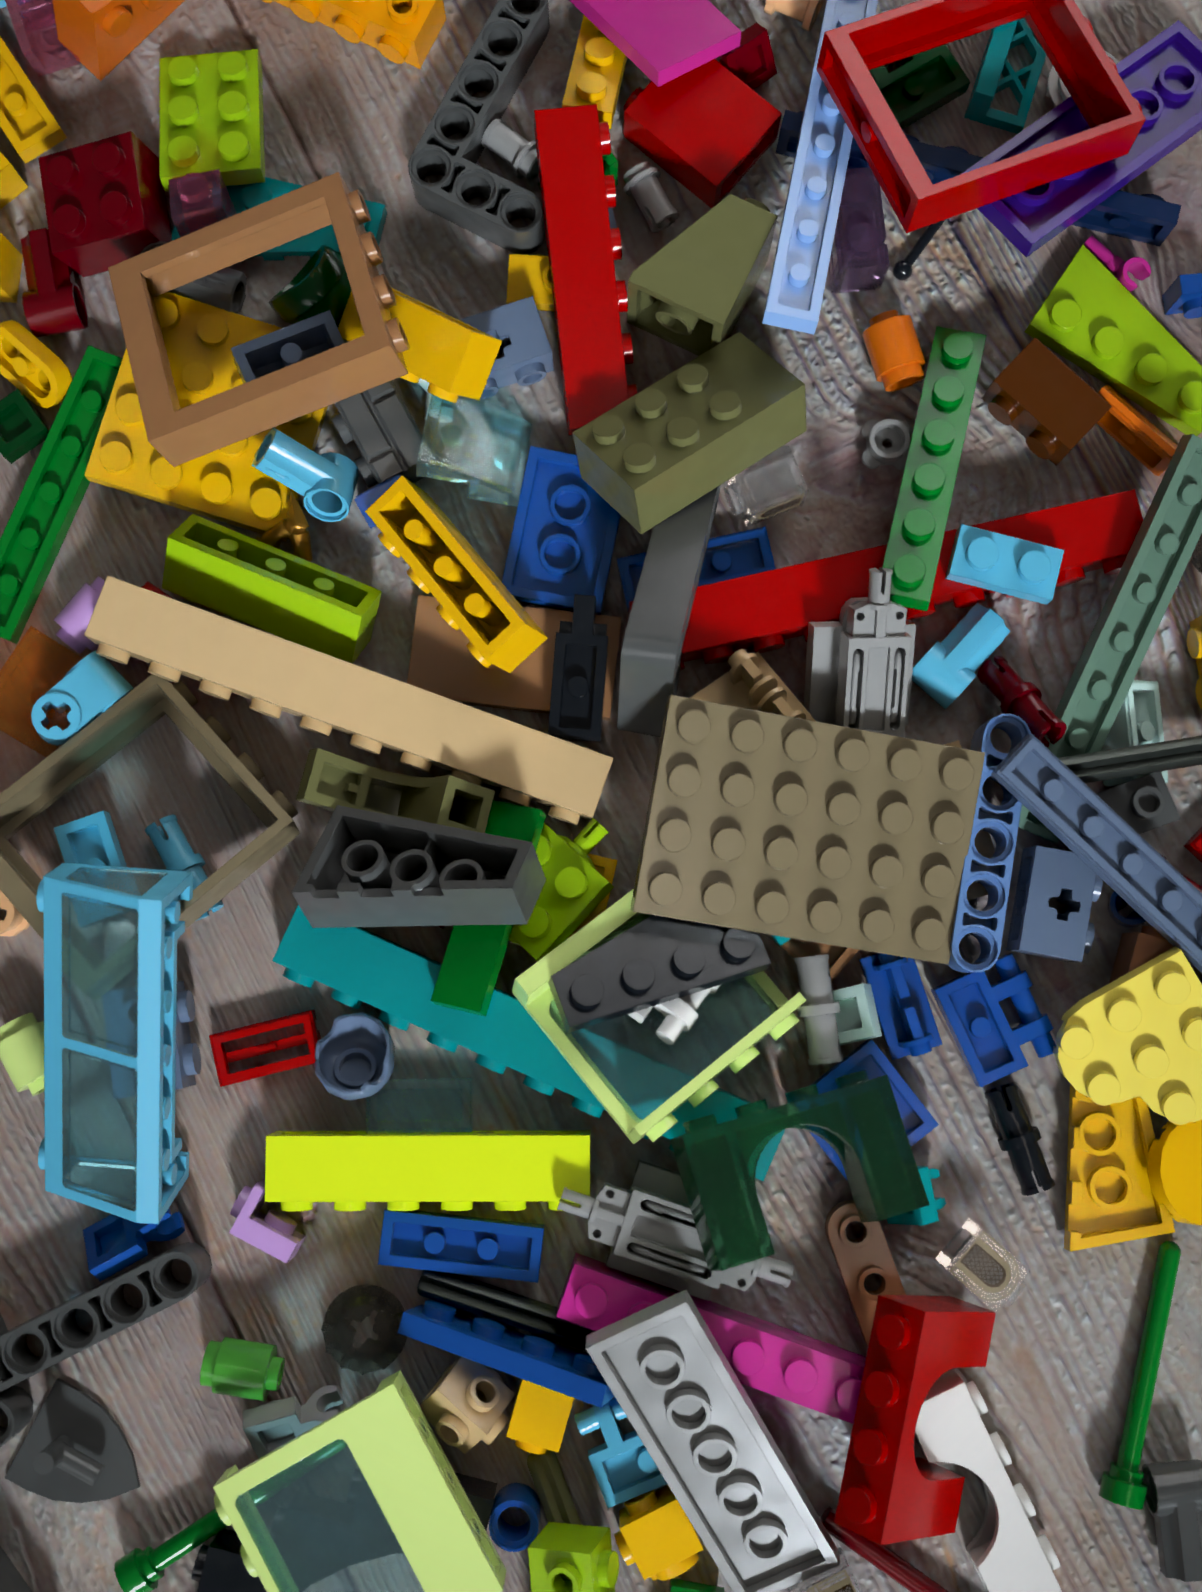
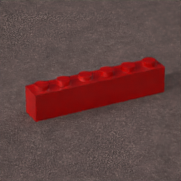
[534,104,637,436]

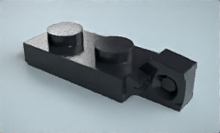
[548,594,609,742]

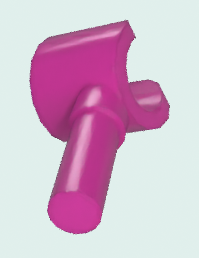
[1084,235,1151,292]

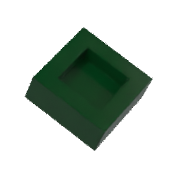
[0,388,50,464]

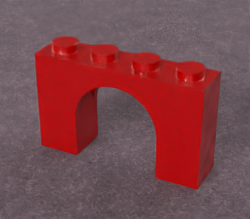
[834,1295,996,1545]

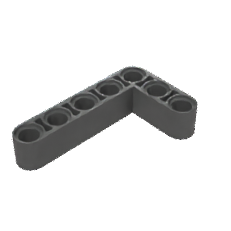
[408,0,550,255]
[617,485,721,737]
[0,1242,212,1392]

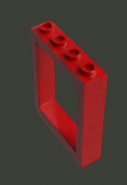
[816,0,1146,233]

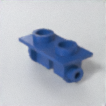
[859,953,943,1060]

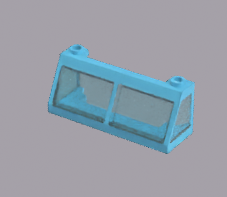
[36,863,193,1224]

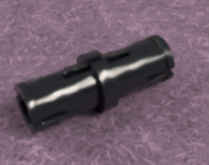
[984,1082,1055,1196]

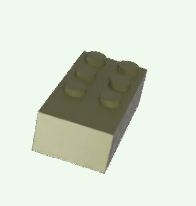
[572,332,807,535]

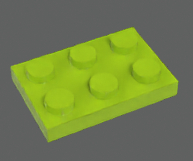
[159,49,265,191]

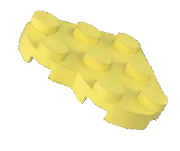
[1053,946,1202,1125]

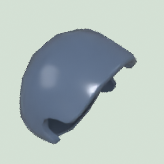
[315,1012,395,1101]

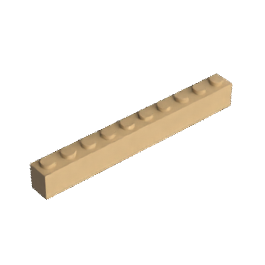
[84,575,614,825]

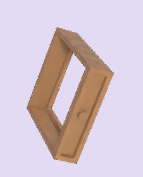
[108,172,410,467]

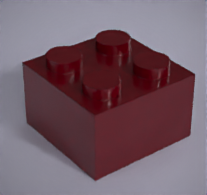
[38,131,172,277]

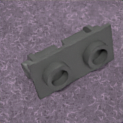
[1096,771,1181,834]

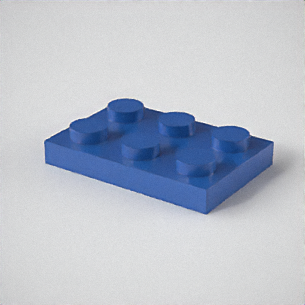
[502,446,621,615]

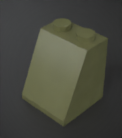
[627,194,778,356]

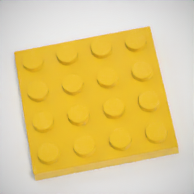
[84,292,328,541]

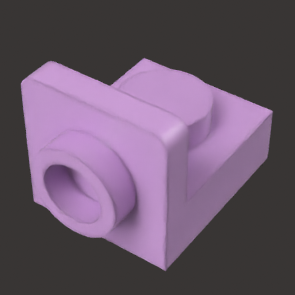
[229,1179,306,1263]

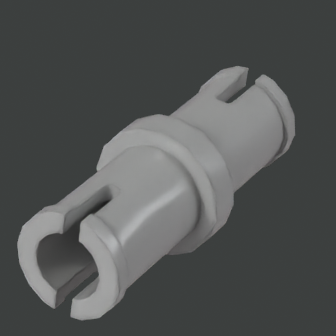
[794,954,843,1065]

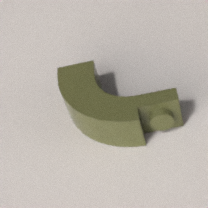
[296,748,495,833]

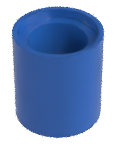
[489,1483,541,1552]

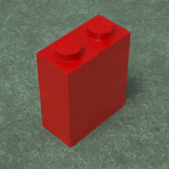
[623,59,782,209]

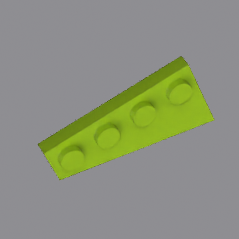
[1024,245,1202,436]

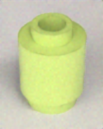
[0,1013,67,1096]

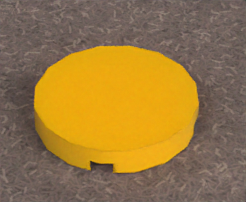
[1147,1120,1202,1226]

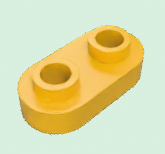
[0,320,72,408]

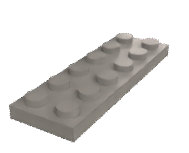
[586,1290,840,1592]

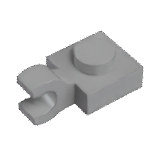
[243,1385,343,1458]

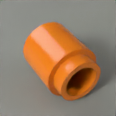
[862,310,926,392]

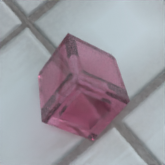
[5,0,81,77]

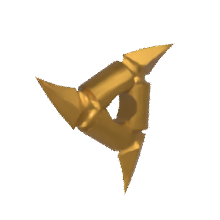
[255,489,313,562]

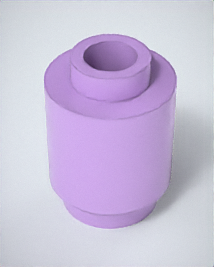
[54,576,105,654]

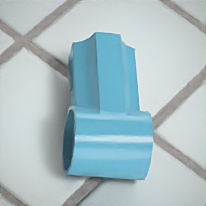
[252,427,359,522]
[912,603,1011,709]

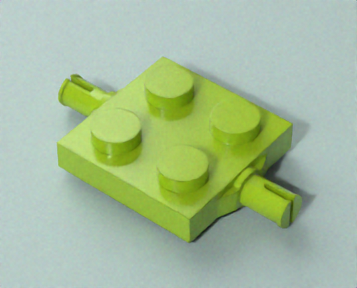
[509,818,614,961]

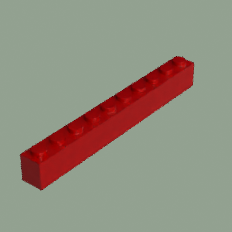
[628,489,1143,671]

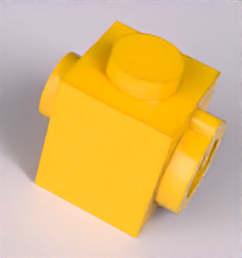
[614,1485,704,1581]

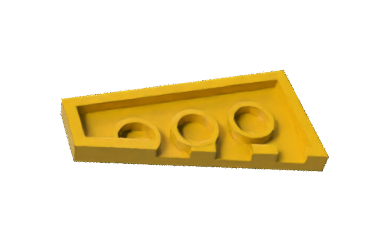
[1064,1084,1175,1252]

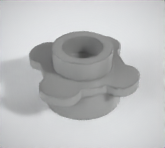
[861,419,912,470]

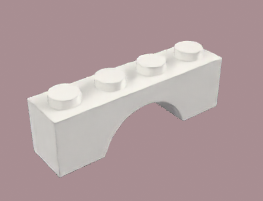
[914,1369,1062,1592]

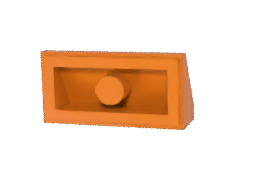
[1097,384,1178,476]

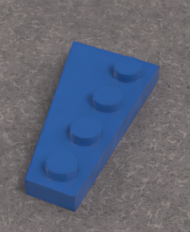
[397,1300,615,1408]

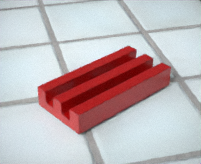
[209,1009,321,1087]

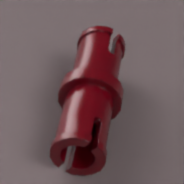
[977,656,1067,747]

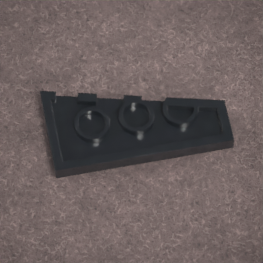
[548,915,771,1033]

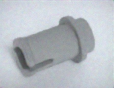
[481,118,539,180]
[623,161,679,232]

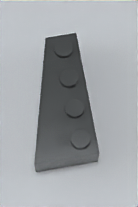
[291,805,546,928]

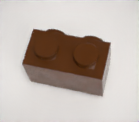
[982,337,1112,466]

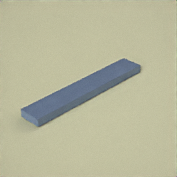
[991,734,1202,973]

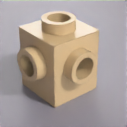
[419,1356,515,1454]

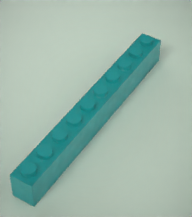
[272,905,789,1184]

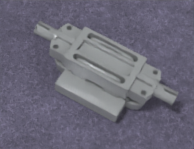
[804,568,916,737]
[557,1160,794,1301]

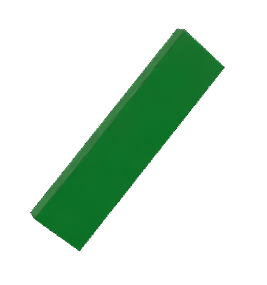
[430,800,546,1017]

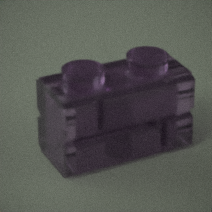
[828,167,890,294]

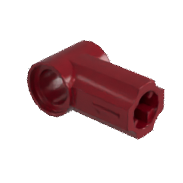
[20,228,88,338]

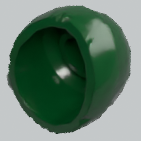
[268,245,351,327]

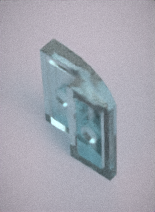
[416,395,532,507]

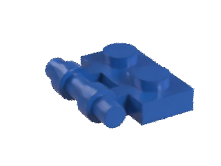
[931,953,1056,1088]

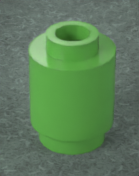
[200,1337,285,1401]

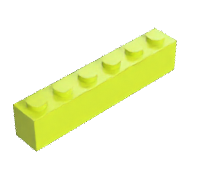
[265,1130,591,1212]

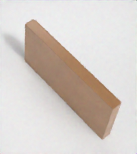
[407,595,622,721]

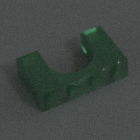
[670,1070,930,1271]

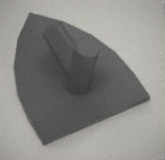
[5,1378,141,1503]

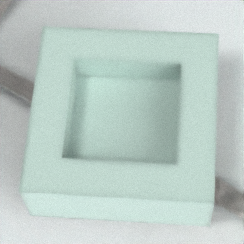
[832,983,882,1046]

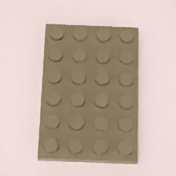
[630,695,985,965]

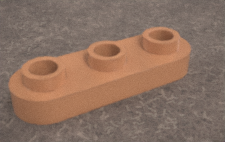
[825,1200,906,1346]

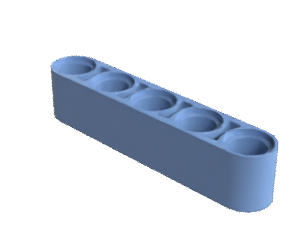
[948,713,1031,973]

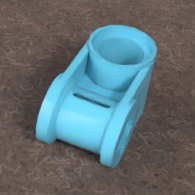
[31,650,134,746]

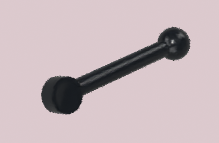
[893,219,946,280]

